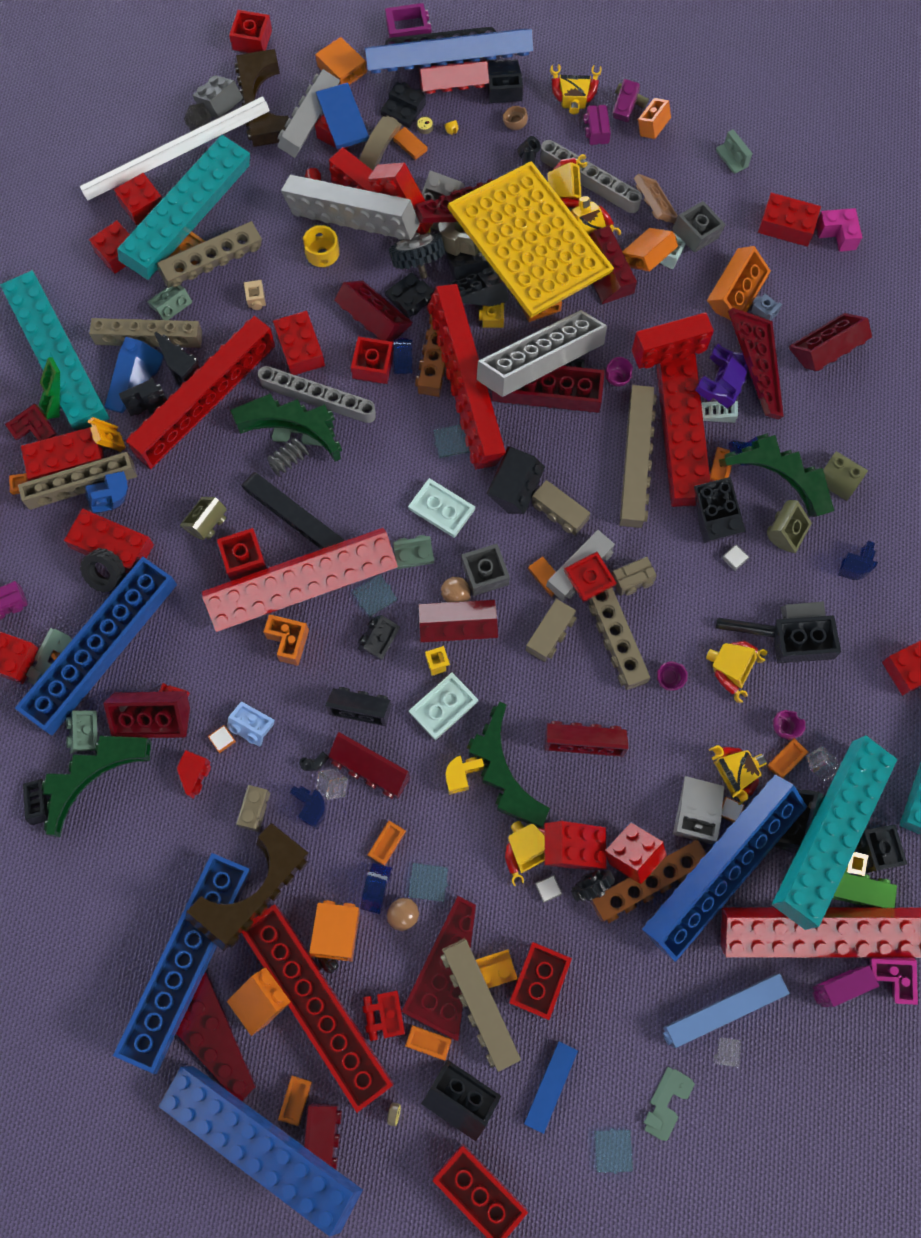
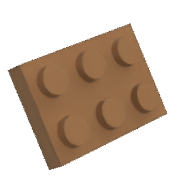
[634,173,678,224]

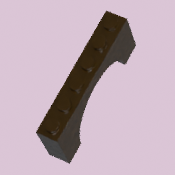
[234,49,289,147]
[186,823,309,951]

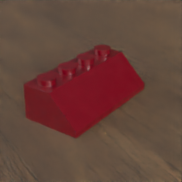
[589,226,637,304]
[335,281,413,342]
[789,313,872,371]
[419,600,498,642]
[103,691,190,738]
[545,721,628,757]
[328,732,410,799]
[304,1103,342,1170]

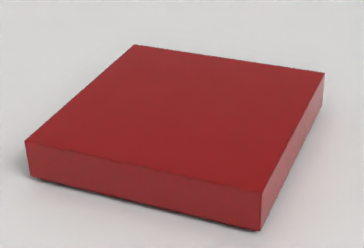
[564,552,617,602]

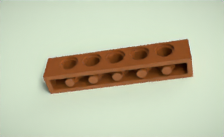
[415,314,446,397]
[590,839,706,924]

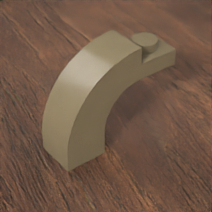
[359,116,402,170]
[438,222,479,256]

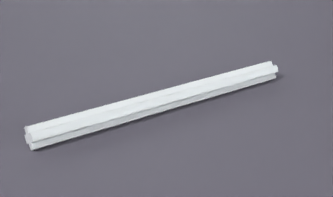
[80,96,270,201]

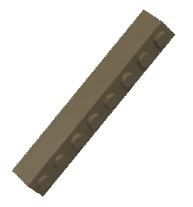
[619,385,657,528]

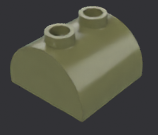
[823,451,868,501]
[180,497,227,540]
[767,500,812,553]

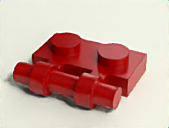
[362,991,405,1041]

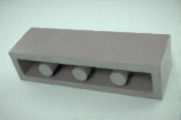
[546,530,615,602]

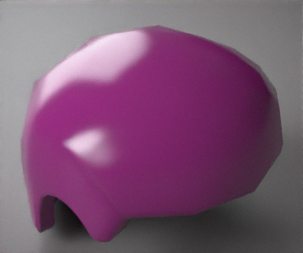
[605,357,633,387]
[657,661,688,691]
[773,710,806,740]

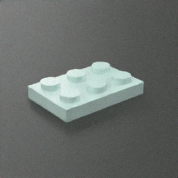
[408,478,475,538]
[409,673,479,741]

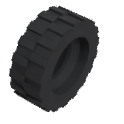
[80,548,126,593]

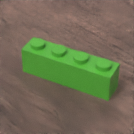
[832,872,897,908]

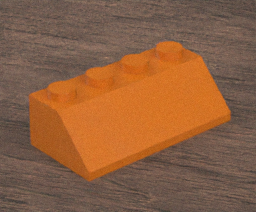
[707,246,771,320]

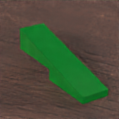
[39,357,60,419]

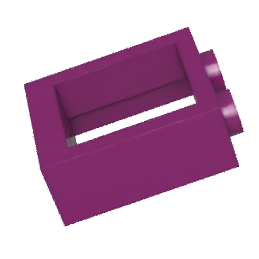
[385,3,432,44]
[812,966,879,1007]

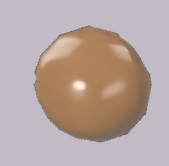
[503,106,528,130]
[441,577,471,602]
[386,897,419,931]

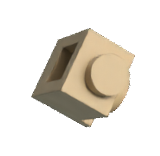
[244,280,266,310]

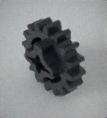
[571,870,615,902]

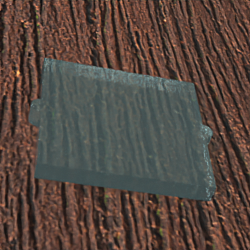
[433,425,470,458]
[353,574,397,617]
[408,863,448,902]
[594,1128,633,1174]

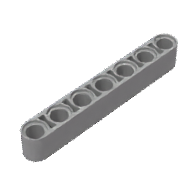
[540,140,642,213]
[258,366,376,423]

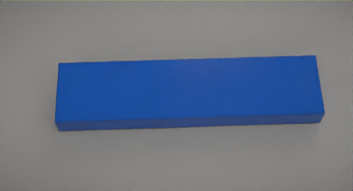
[524,1041,578,1134]

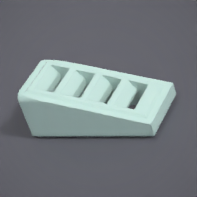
[660,233,686,269]
[701,401,738,423]

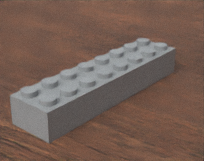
[281,175,420,241]
[477,310,607,397]

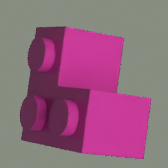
[816,208,862,252]
[870,958,918,1005]

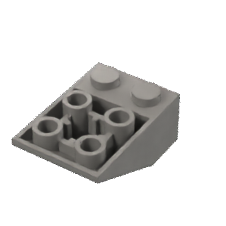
[422,170,465,231]
[673,776,724,845]

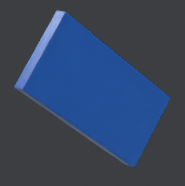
[316,83,369,150]

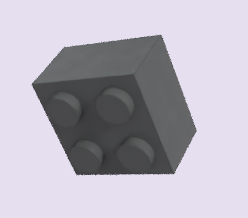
[192,75,243,118]
[672,201,726,253]
[461,544,510,596]

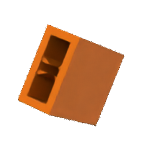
[315,37,367,85]
[622,228,678,272]
[309,900,360,962]
[227,967,291,1036]

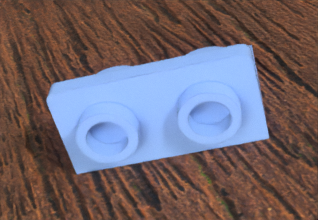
[227,702,275,747]

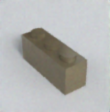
[532,480,590,535]
[525,599,577,662]

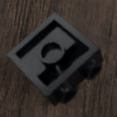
[380,82,426,128]
[385,272,434,318]
[119,378,167,416]
[856,824,908,873]

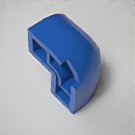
[85,471,128,514]

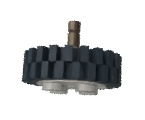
[389,233,445,279]

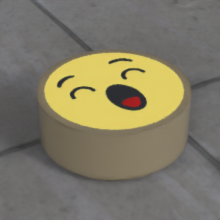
[417,116,433,134]
[387,1102,401,1127]

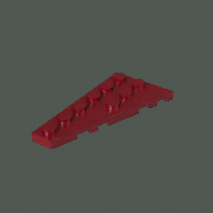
[414,178,493,223]
[728,308,784,420]
[401,896,476,1041]
[176,971,256,1101]

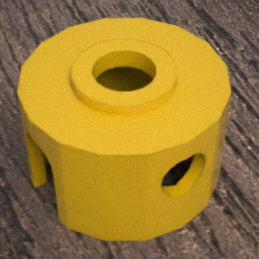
[303,225,339,267]

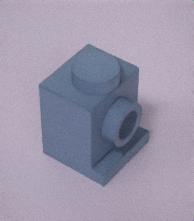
[751,294,782,321]

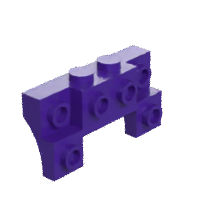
[695,344,748,409]

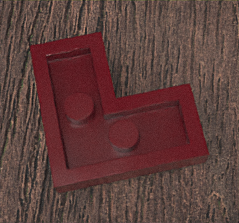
[5,404,57,441]

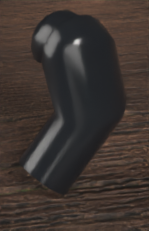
[299,751,329,771]
[317,958,339,974]

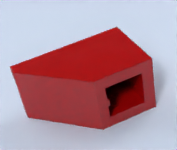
[177,750,211,799]

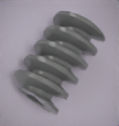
[267,438,309,477]

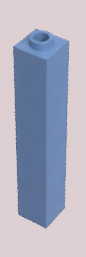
[663,974,790,1048]

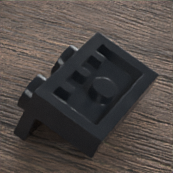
[358,615,400,660]

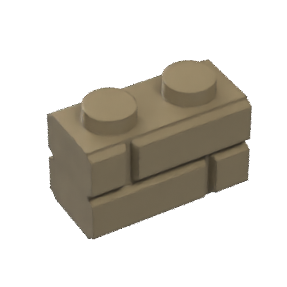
[611,557,657,596]
[236,785,271,832]

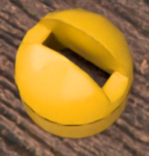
[444,120,458,135]

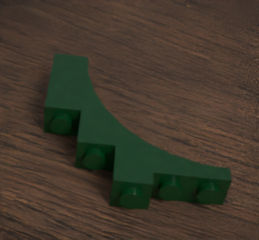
[230,394,342,462]
[719,433,834,517]
[467,701,550,828]
[42,736,152,837]

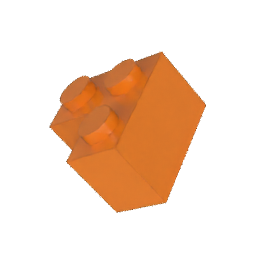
[264,614,309,666]

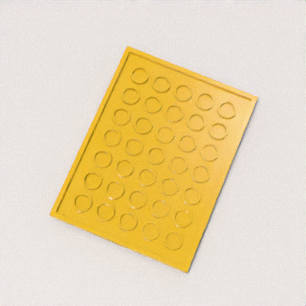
[447,161,614,318]

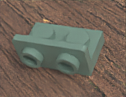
[716,129,753,174]
[148,285,192,320]
[393,535,434,569]
[66,711,98,754]

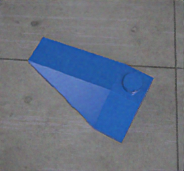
[104,337,164,413]

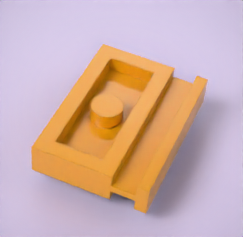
[88,417,126,452]
[476,949,518,988]

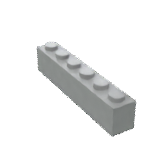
[277,69,340,158]

